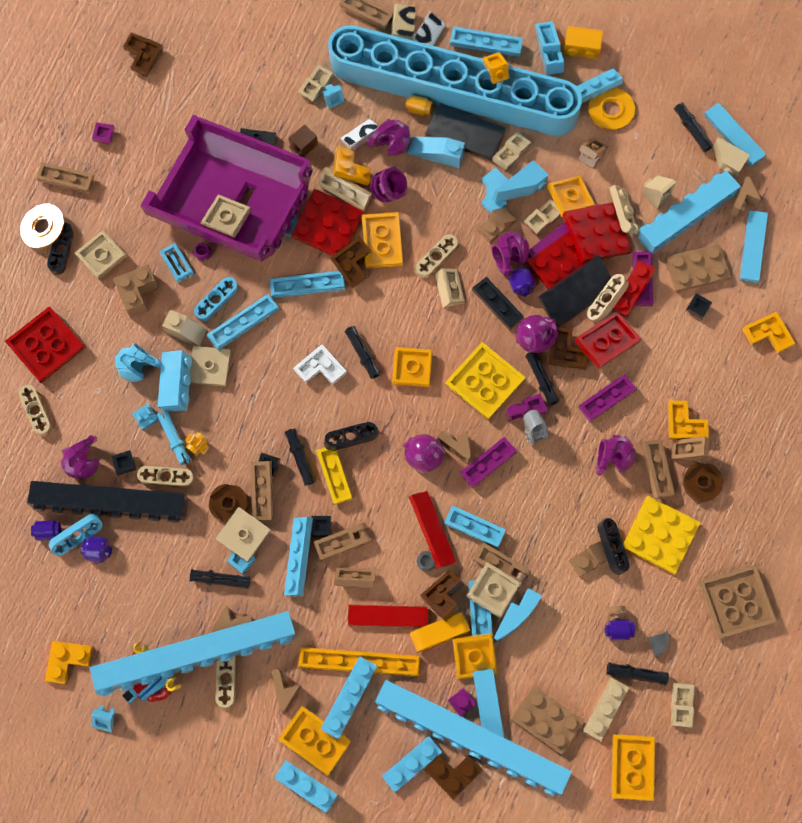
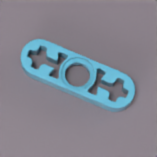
[194,277,238,322]
[49,514,102,556]

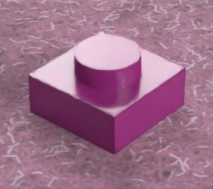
[92,122,115,144]
[522,394,547,415]
[506,404,528,421]
[448,688,476,717]

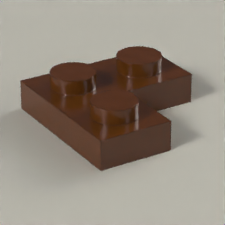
[123,32,163,77]
[330,236,371,289]
[548,327,588,370]
[420,570,464,622]
[424,755,483,800]

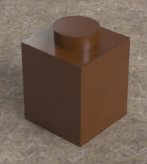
[289,124,318,157]

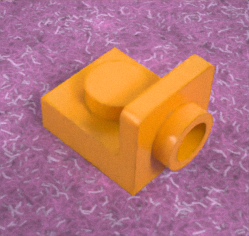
[483,52,509,84]

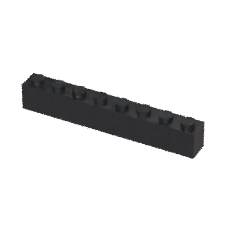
[27,481,188,523]

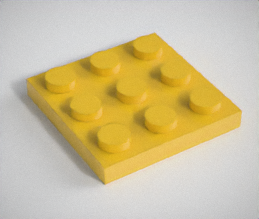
[445,342,526,420]
[623,495,701,575]

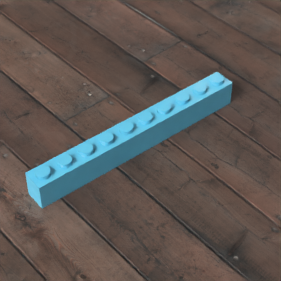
[89,611,295,696]
[375,680,572,797]

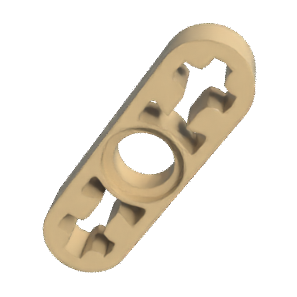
[416,234,458,279]
[587,274,629,324]
[19,385,52,436]
[137,466,194,488]
[216,656,236,709]

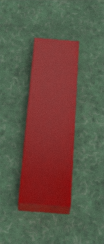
[409,491,456,569]
[348,605,428,628]

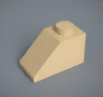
[713,137,750,180]
[642,175,676,209]
[162,310,207,346]

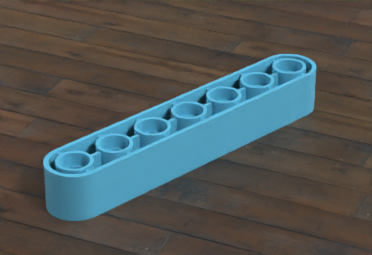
[328,25,582,136]

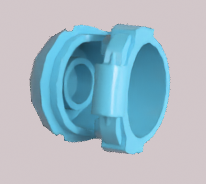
[115,343,161,382]

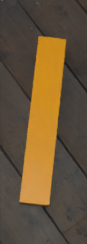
[298,647,420,677]

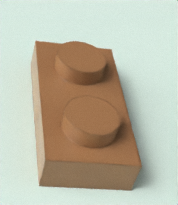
[334,568,376,588]

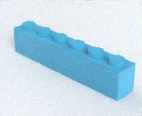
[638,170,741,254]

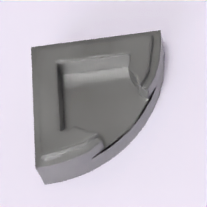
[648,632,669,658]

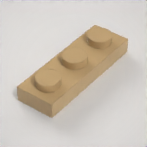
[317,167,372,211]
[582,677,629,742]

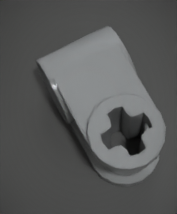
[523,410,549,446]

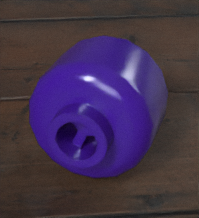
[508,267,536,296]
[81,536,112,563]

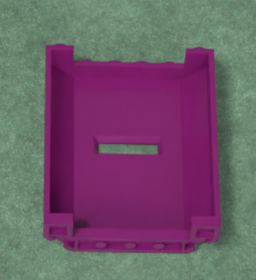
[140,115,313,262]

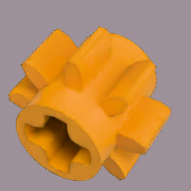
[185,432,209,456]

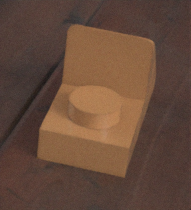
[578,138,608,168]
[730,177,761,217]
[477,207,517,243]
[437,431,471,464]
[672,437,710,463]
[569,541,607,578]
[212,605,253,632]
[271,669,301,713]

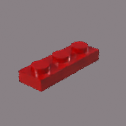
[612,260,656,318]

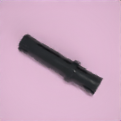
[674,102,713,153]
[344,326,381,379]
[525,352,560,406]
[284,428,316,486]
[190,569,251,589]
[606,662,669,686]

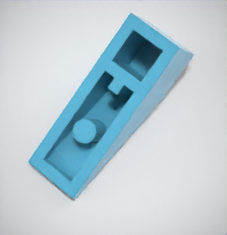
[407,137,465,168]
[492,160,549,202]

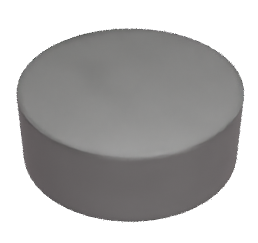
[417,551,436,572]

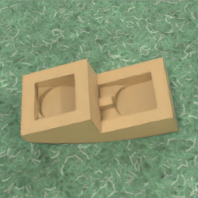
[298,64,334,102]
[492,132,531,171]
[524,199,561,235]
[671,682,694,727]

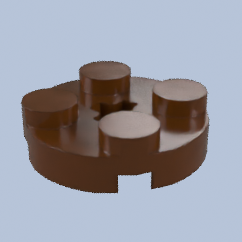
[682,463,723,503]
[209,484,248,524]

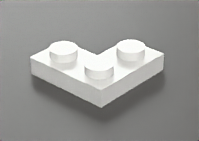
[293,345,347,385]

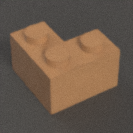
[113,265,159,318]

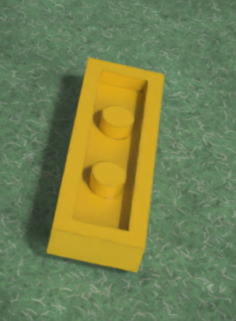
[316,447,353,505]

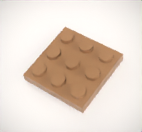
[698,565,777,640]

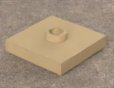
[200,194,251,240]
[75,230,127,280]
[190,346,231,387]
[215,507,271,562]
[466,562,521,618]

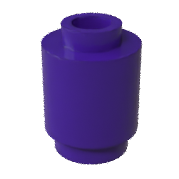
[31,520,62,541]
[604,620,635,641]

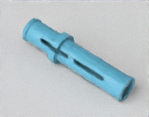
[157,410,191,465]

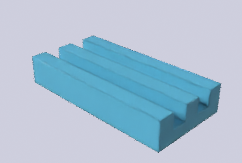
[160,243,194,283]

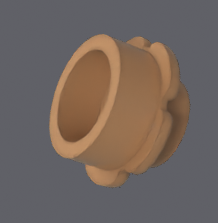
[608,606,628,619]

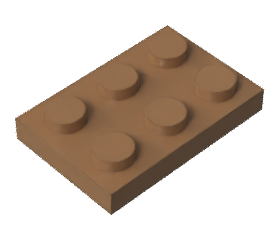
[665,244,730,293]
[511,685,584,756]

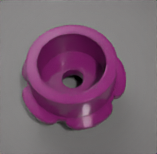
[193,243,211,261]

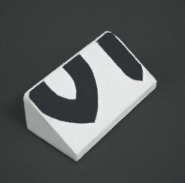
[413,12,446,46]
[340,119,379,151]

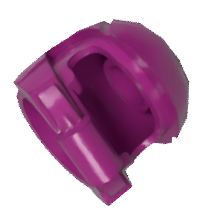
[367,119,411,156]
[370,166,408,203]
[491,231,530,277]
[516,315,559,353]
[403,434,445,473]
[60,435,100,479]
[596,435,636,476]

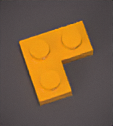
[333,146,371,186]
[742,311,795,354]
[668,400,709,440]
[45,641,93,684]

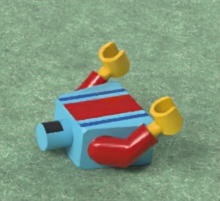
[122,640,181,704]

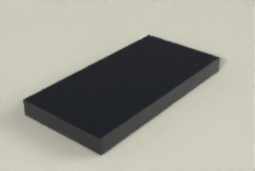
[425,103,506,161]
[538,255,613,327]

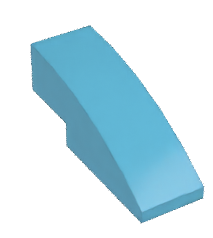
[535,21,564,75]
[493,589,542,642]

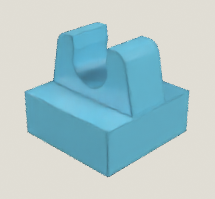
[323,84,345,109]
[132,404,159,431]
[91,705,115,732]

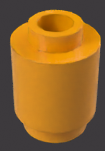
[405,95,433,116]

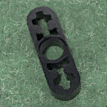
[47,222,74,275]
[324,422,378,451]
[597,518,630,575]

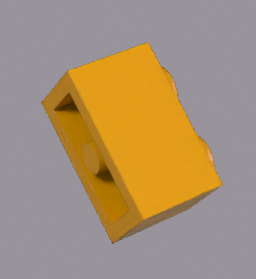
[563,26,603,59]

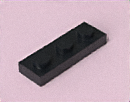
[472,276,524,330]

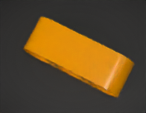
[410,612,471,653]

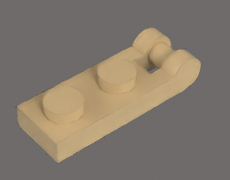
[609,185,641,235]

